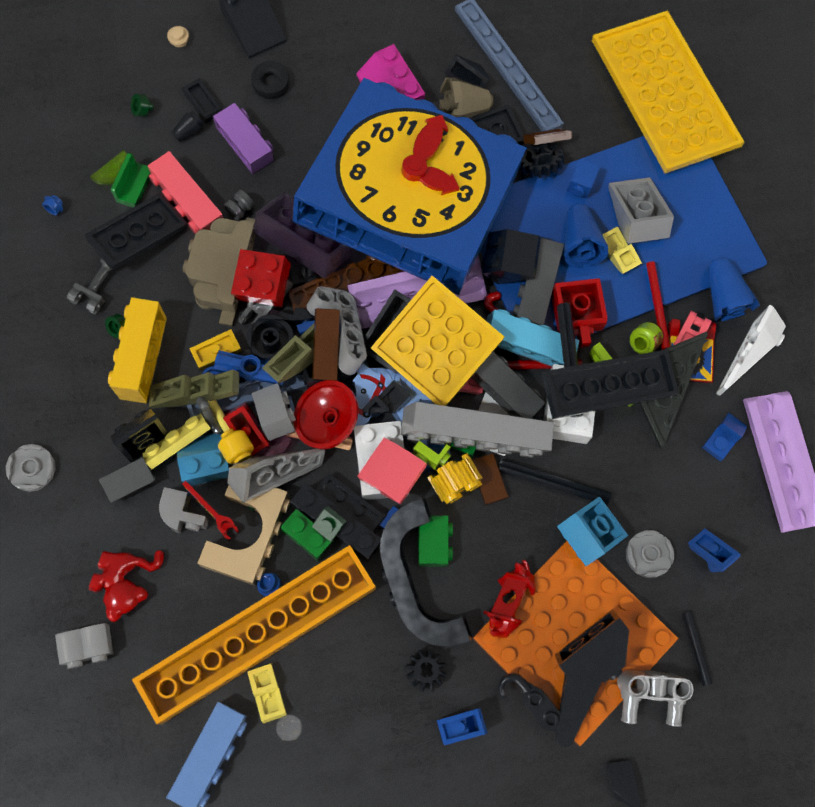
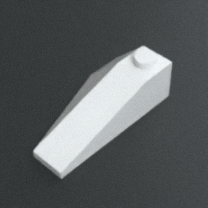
[716,305,786,395]

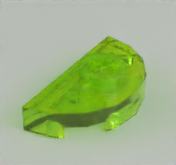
[90,150,127,185]

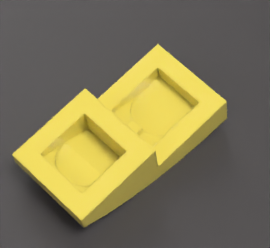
[603,226,642,274]
[247,664,287,724]

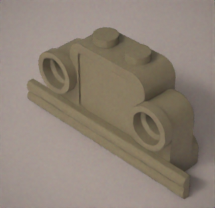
[183,217,260,326]

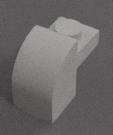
[159,487,209,534]

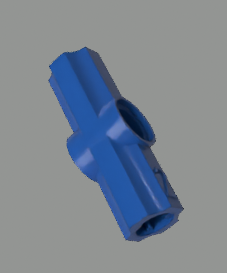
[214,350,284,386]

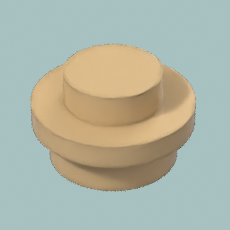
[167,26,189,47]

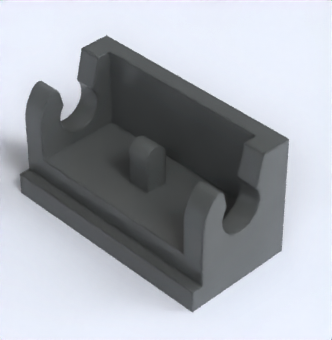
[99,457,155,503]

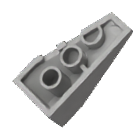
[227,449,325,503]

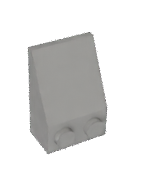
[608,177,674,244]

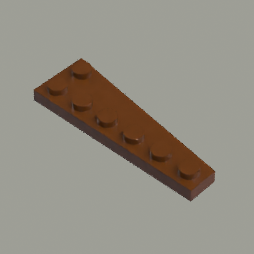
[288,256,405,311]

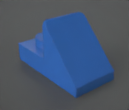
[702,412,747,461]
[688,529,741,572]
[437,708,487,745]

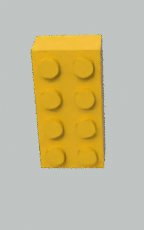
[108,297,167,404]

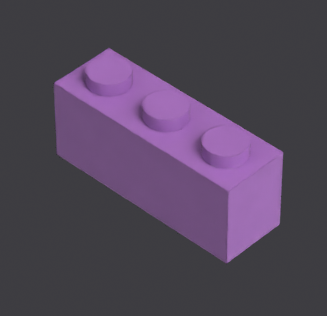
[213,103,274,174]

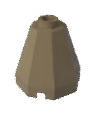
[439,78,493,118]

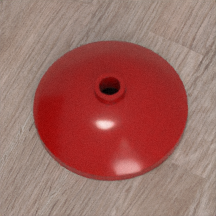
[293,380,359,450]

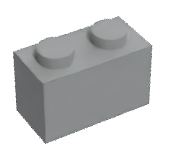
[252,383,296,441]

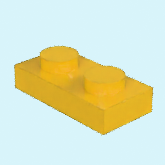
[189,329,242,371]

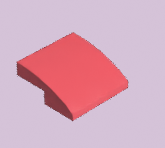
[357,437,427,505]

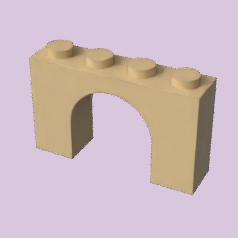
[197,485,291,586]

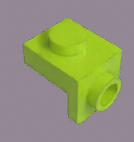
[412,441,451,470]

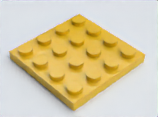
[371,276,505,406]

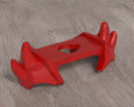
[483,559,536,638]

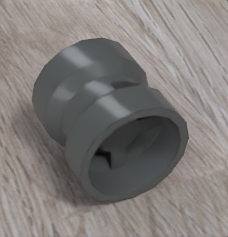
[224,190,255,221]

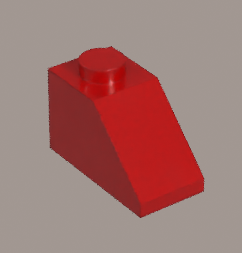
[223,401,269,455]

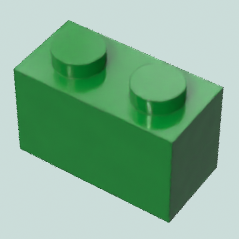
[280,509,334,562]
[418,515,453,567]

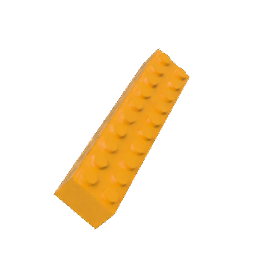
[132,545,376,724]

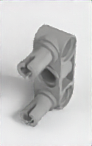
[617,670,694,727]

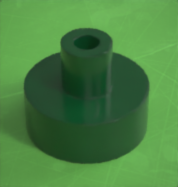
[131,94,153,117]
[105,314,126,338]

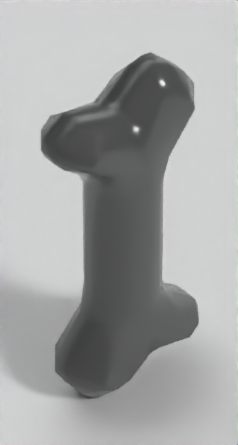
[196,397,222,434]

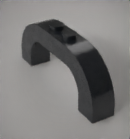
[380,498,472,646]

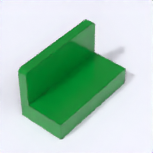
[111,153,151,207]

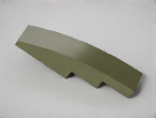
[149,370,239,408]

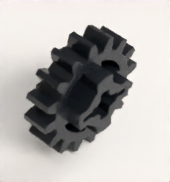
[519,142,564,178]

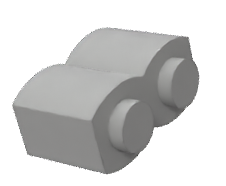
[55,623,114,669]

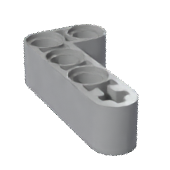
[307,286,367,375]

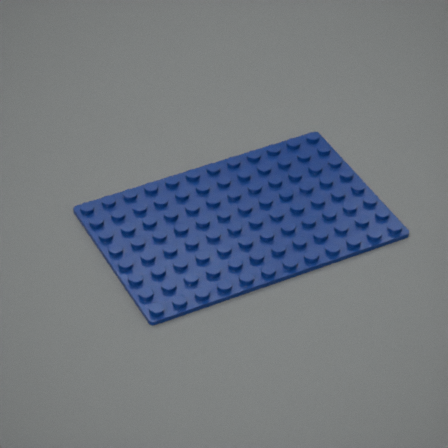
[480,136,767,339]

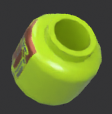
[629,322,663,354]

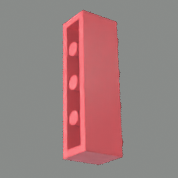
[148,151,223,234]

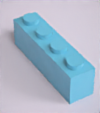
[486,309,580,366]

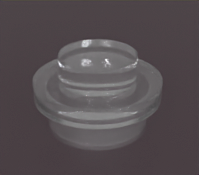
[276,715,302,741]

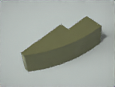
[262,323,314,384]

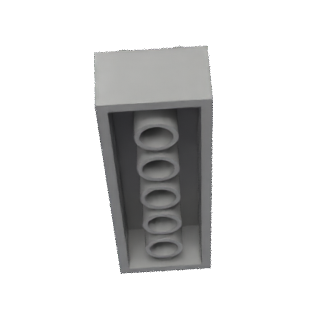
[401,402,554,458]

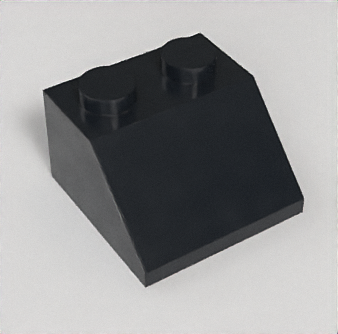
[482,229,541,284]

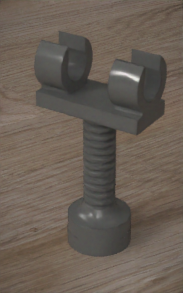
[67,258,116,315]

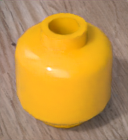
[218,429,254,464]

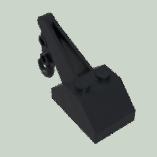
[498,609,629,747]

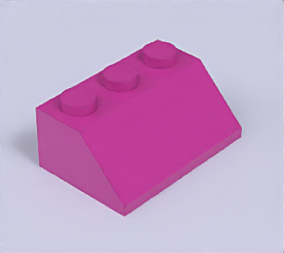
[356,44,425,100]

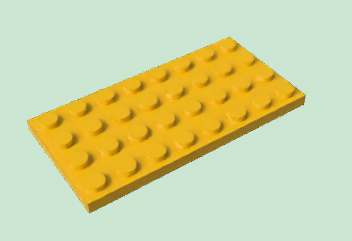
[592,11,744,174]

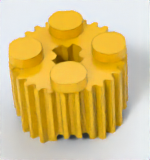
[427,453,482,504]

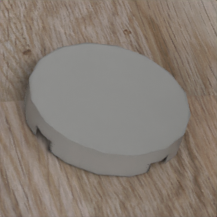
[6,444,56,492]
[626,530,674,578]

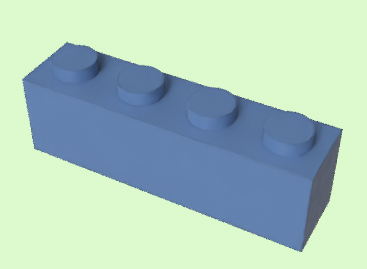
[166,702,248,807]

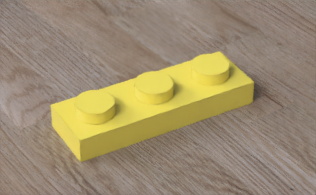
[142,413,211,470]

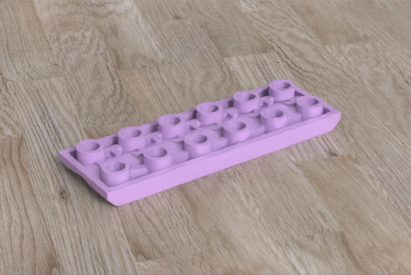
[347,256,487,329]
[743,391,815,533]

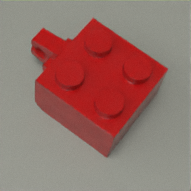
[551,278,607,348]

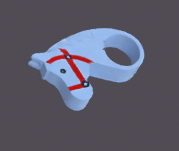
[352,363,436,445]

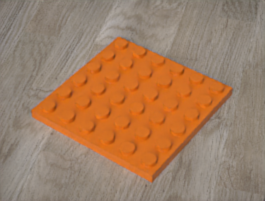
[473,541,679,746]

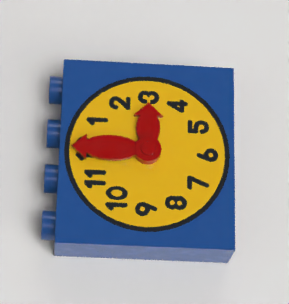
[293,78,527,295]

